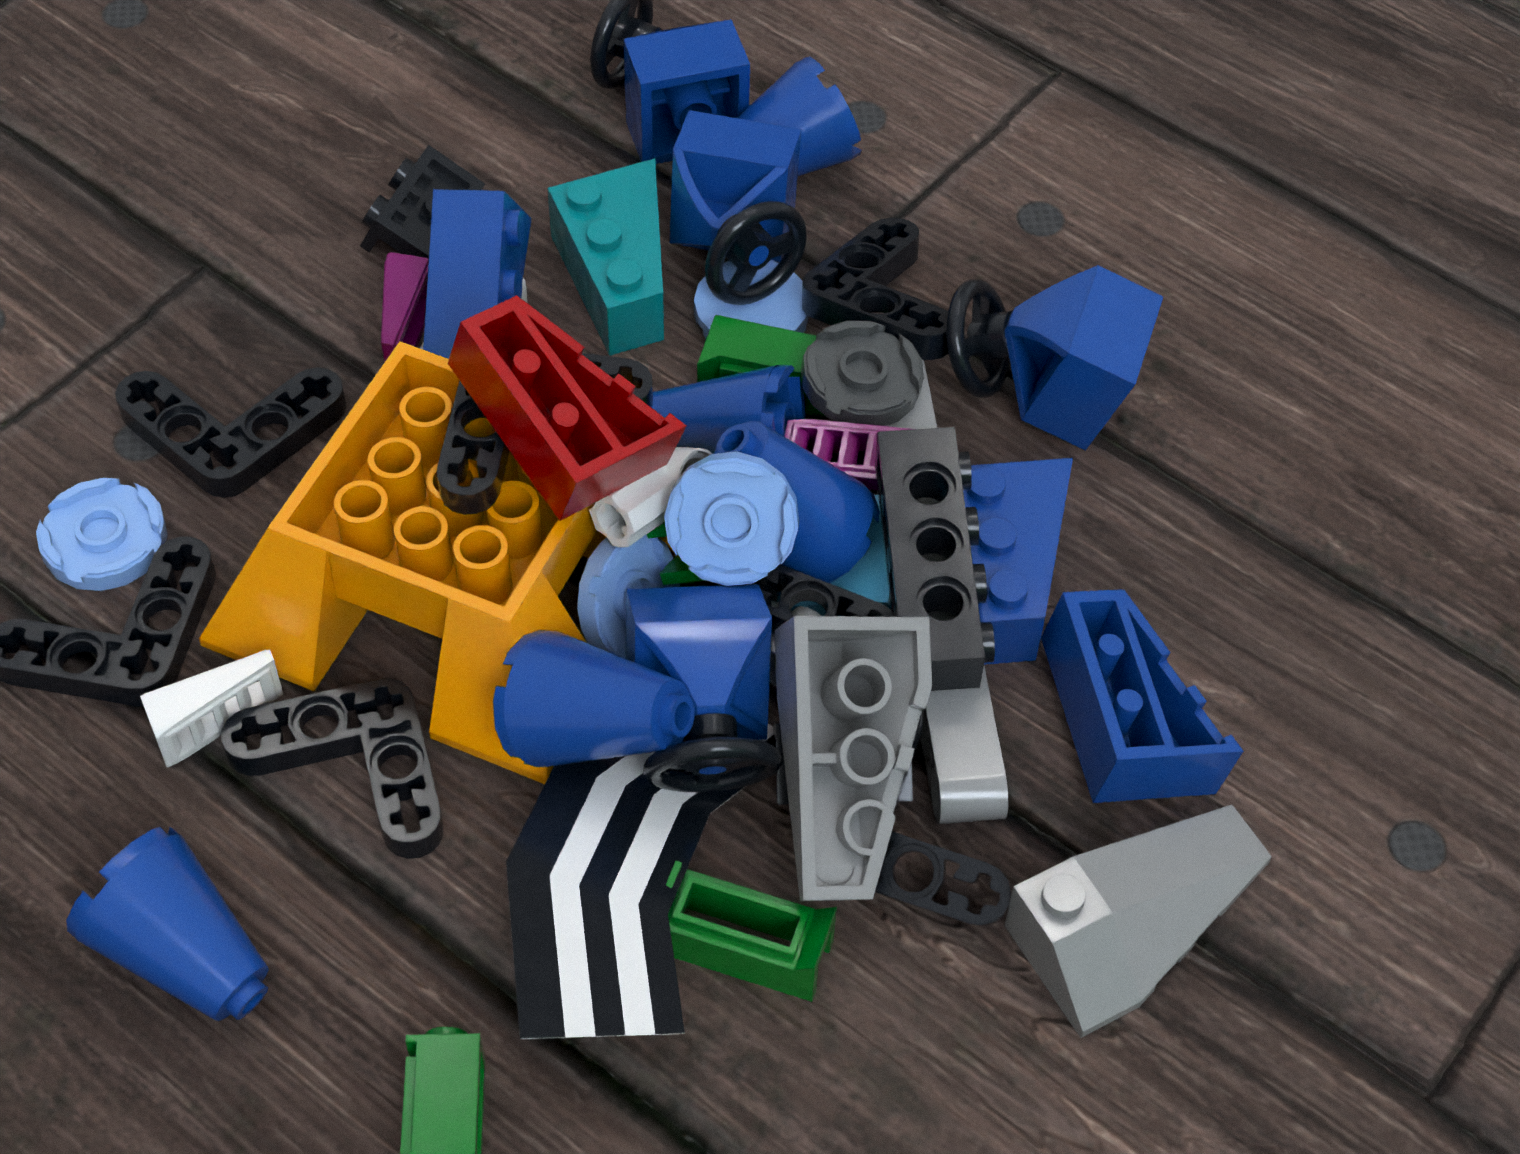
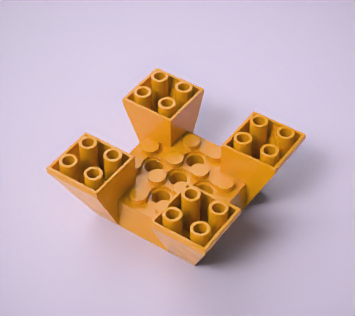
[199,341,675,784]

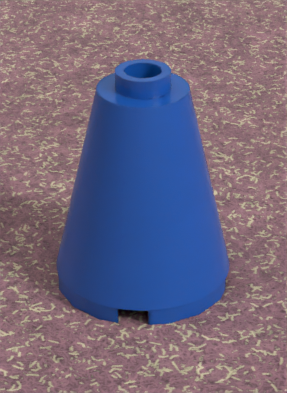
[737,56,862,176]
[652,365,805,454]
[714,421,880,583]
[493,630,695,767]
[66,827,269,1021]

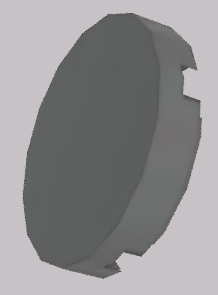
[801,320,924,426]

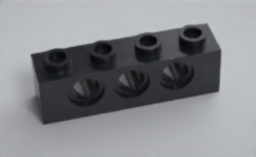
[875,427,995,691]

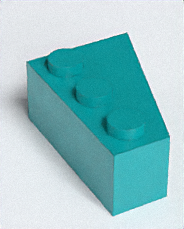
[547,158,664,356]

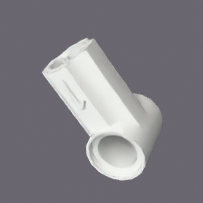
[589,447,712,547]

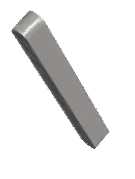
[877,360,1008,824]

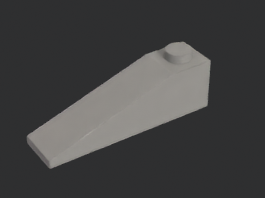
[775,616,932,901]
[1004,804,1272,1038]

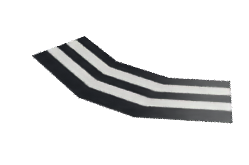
[506,724,775,1039]

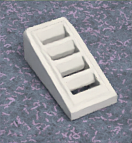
[140,649,284,767]

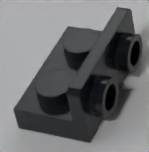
[360,145,485,258]

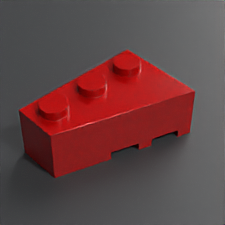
[448,295,687,521]

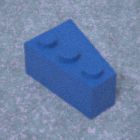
[423,189,532,359]
[963,458,1073,665]
[1041,589,1244,803]

